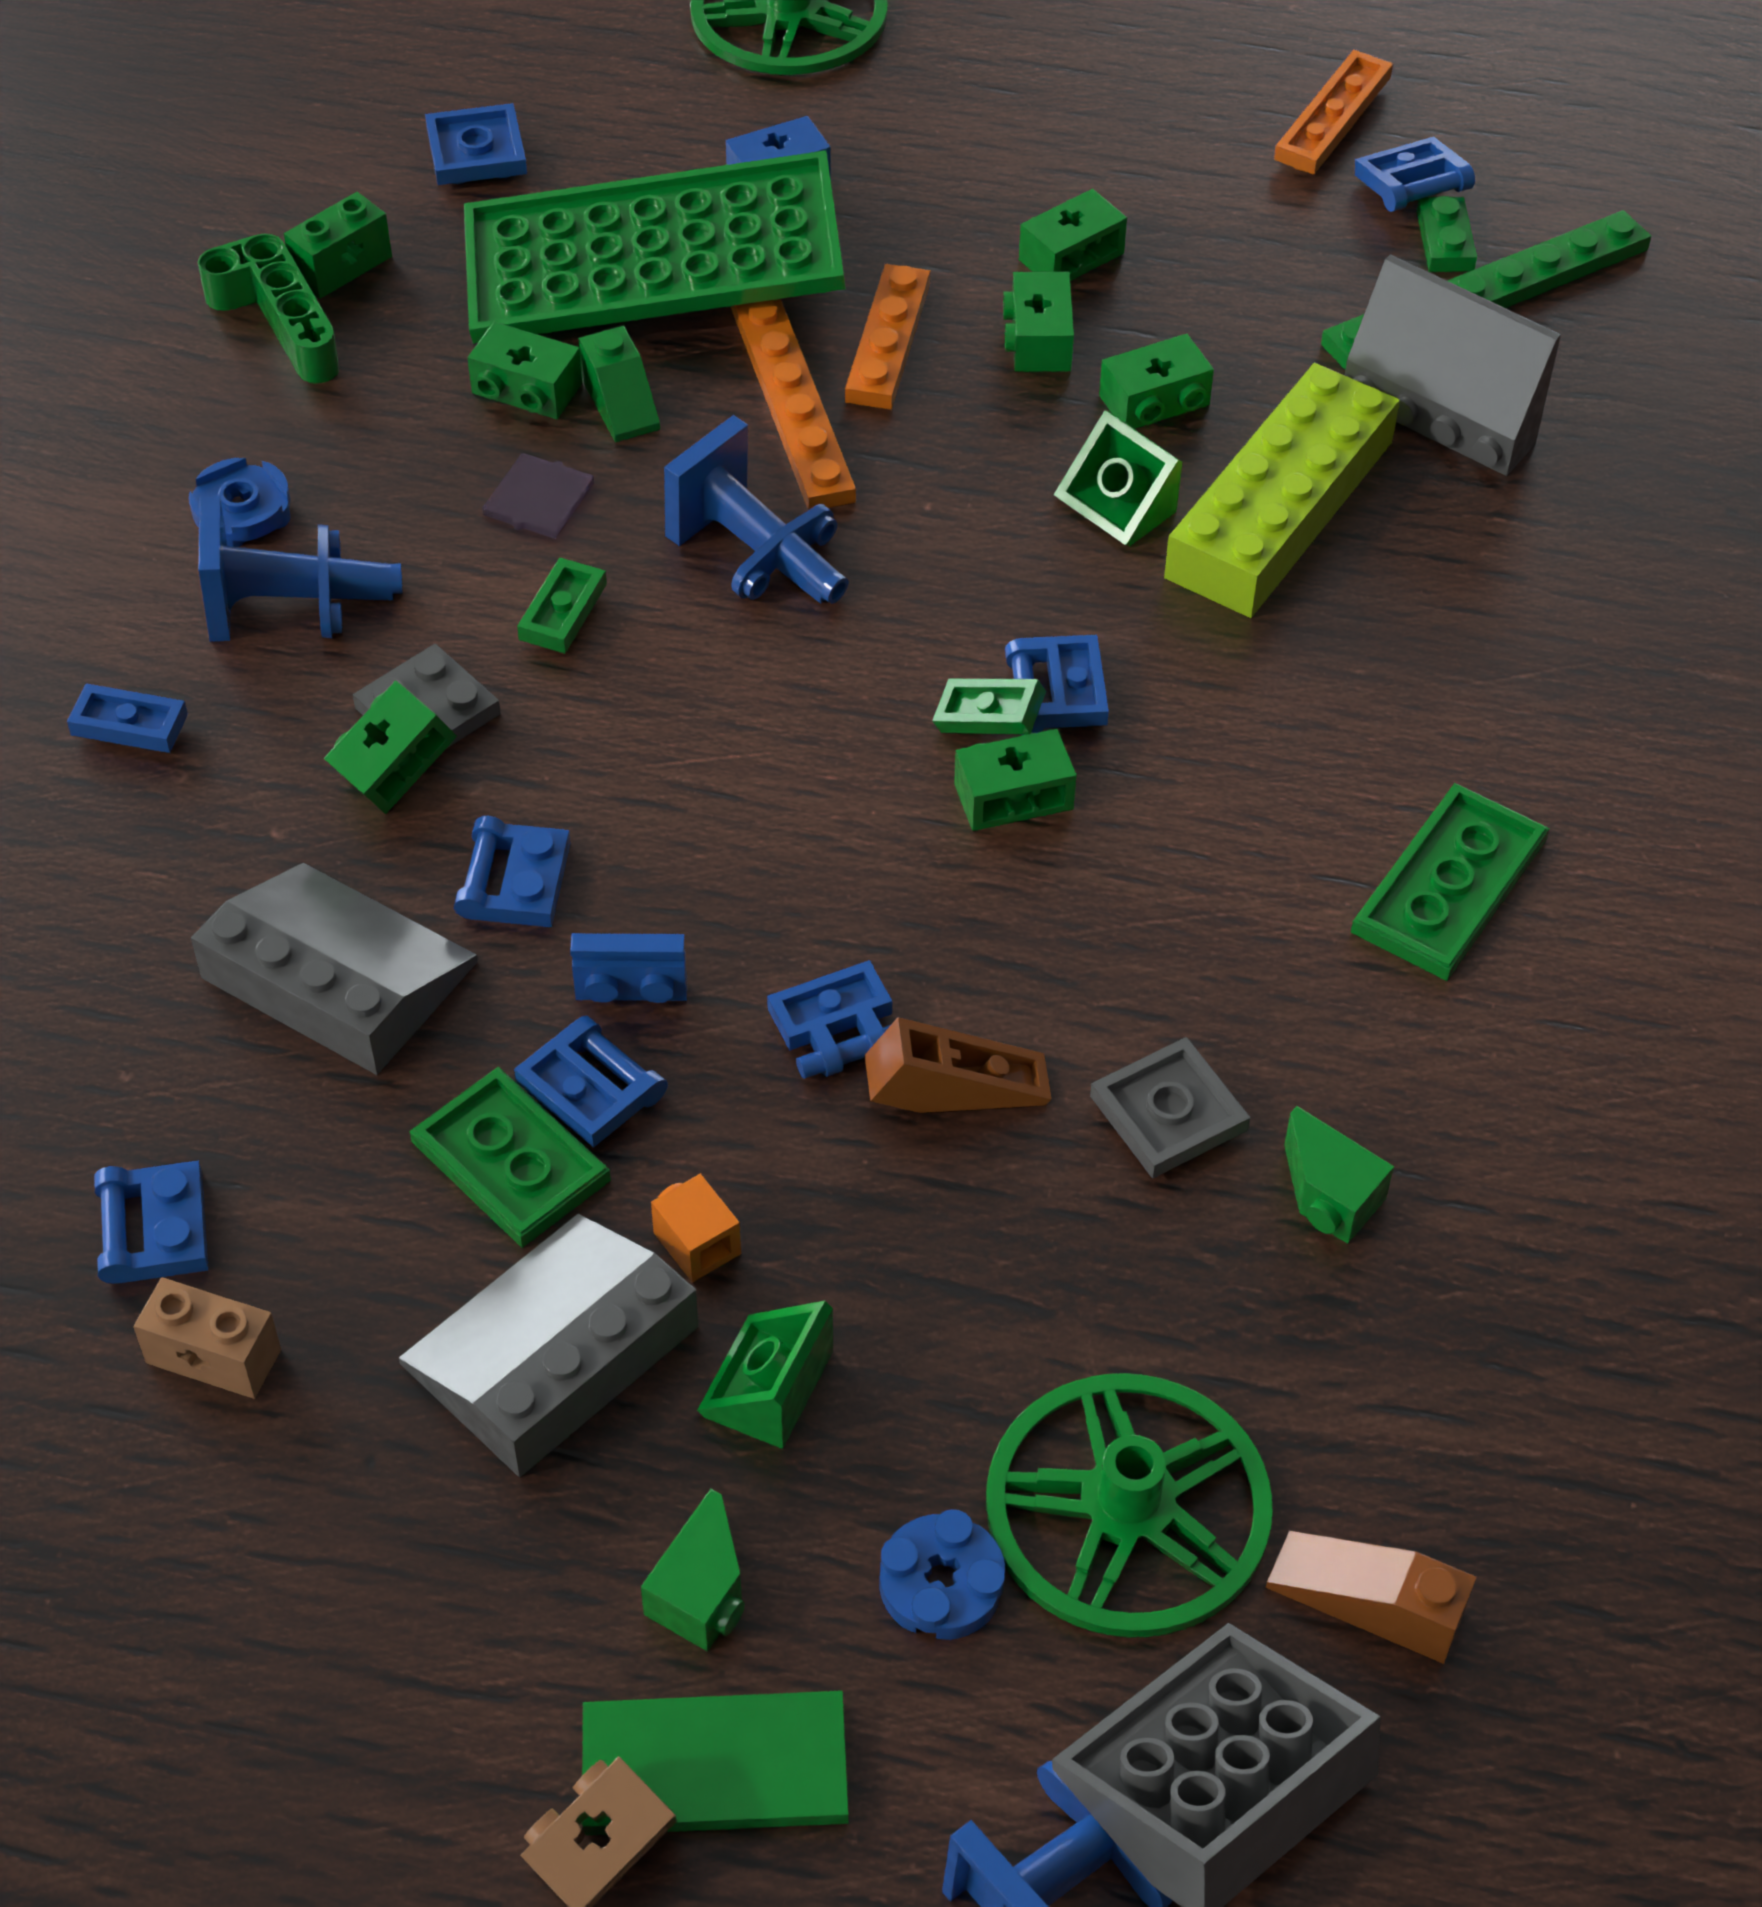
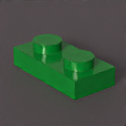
[1417,196,1477,272]
[517,557,607,654]
[932,678,1046,734]

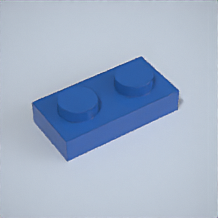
[67,683,188,753]

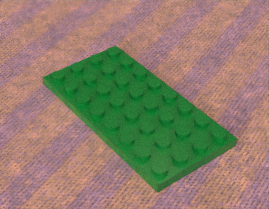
[464,150,846,344]

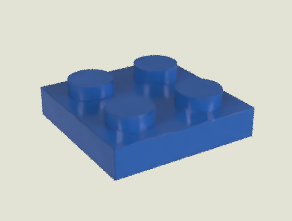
[425,103,527,185]

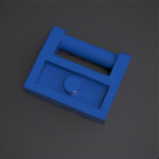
[1355,137,1475,212]
[1005,635,1109,735]
[454,816,571,927]
[514,1015,668,1148]
[94,1160,208,1284]

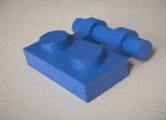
[767,960,892,1079]

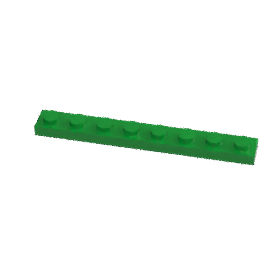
[1321,210,1652,370]

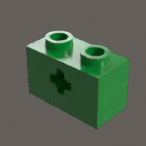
[1019,188,1127,281]
[283,191,392,299]
[1003,272,1074,372]
[467,322,583,419]
[1099,333,1214,429]
[323,680,457,814]
[954,729,1077,831]

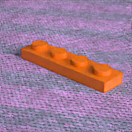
[1274,49,1393,175]
[845,264,930,410]

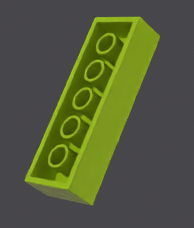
[1164,362,1400,618]

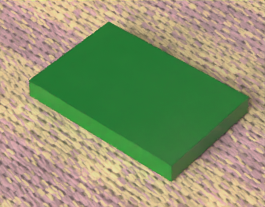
[409,1067,611,1248]

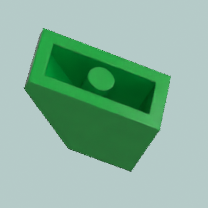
[579,326,660,442]
[1284,1106,1394,1244]
[641,1489,745,1652]

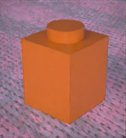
[651,1173,741,1283]

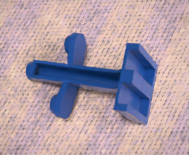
[664,415,849,604]
[198,496,403,642]
[942,1761,1172,1907]

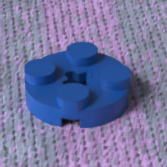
[189,458,291,547]
[879,1509,1005,1640]

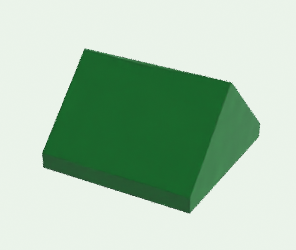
[1054,410,1182,547]
[697,1301,833,1449]

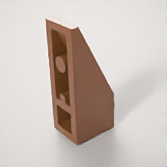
[865,1017,1052,1113]
[1265,1531,1477,1664]

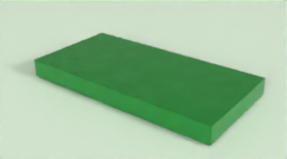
[1350,783,1550,981]
[582,1691,848,1836]

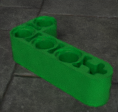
[197,233,340,384]

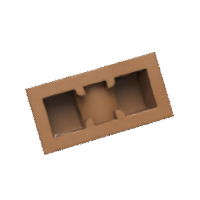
[133,1277,282,1399]
[520,1756,678,1907]

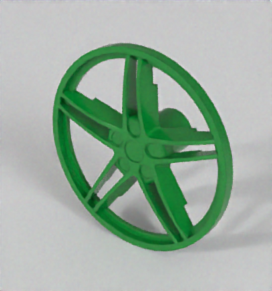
[690,0,887,75]
[986,1373,1273,1637]

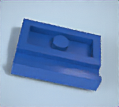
[570,933,688,1003]

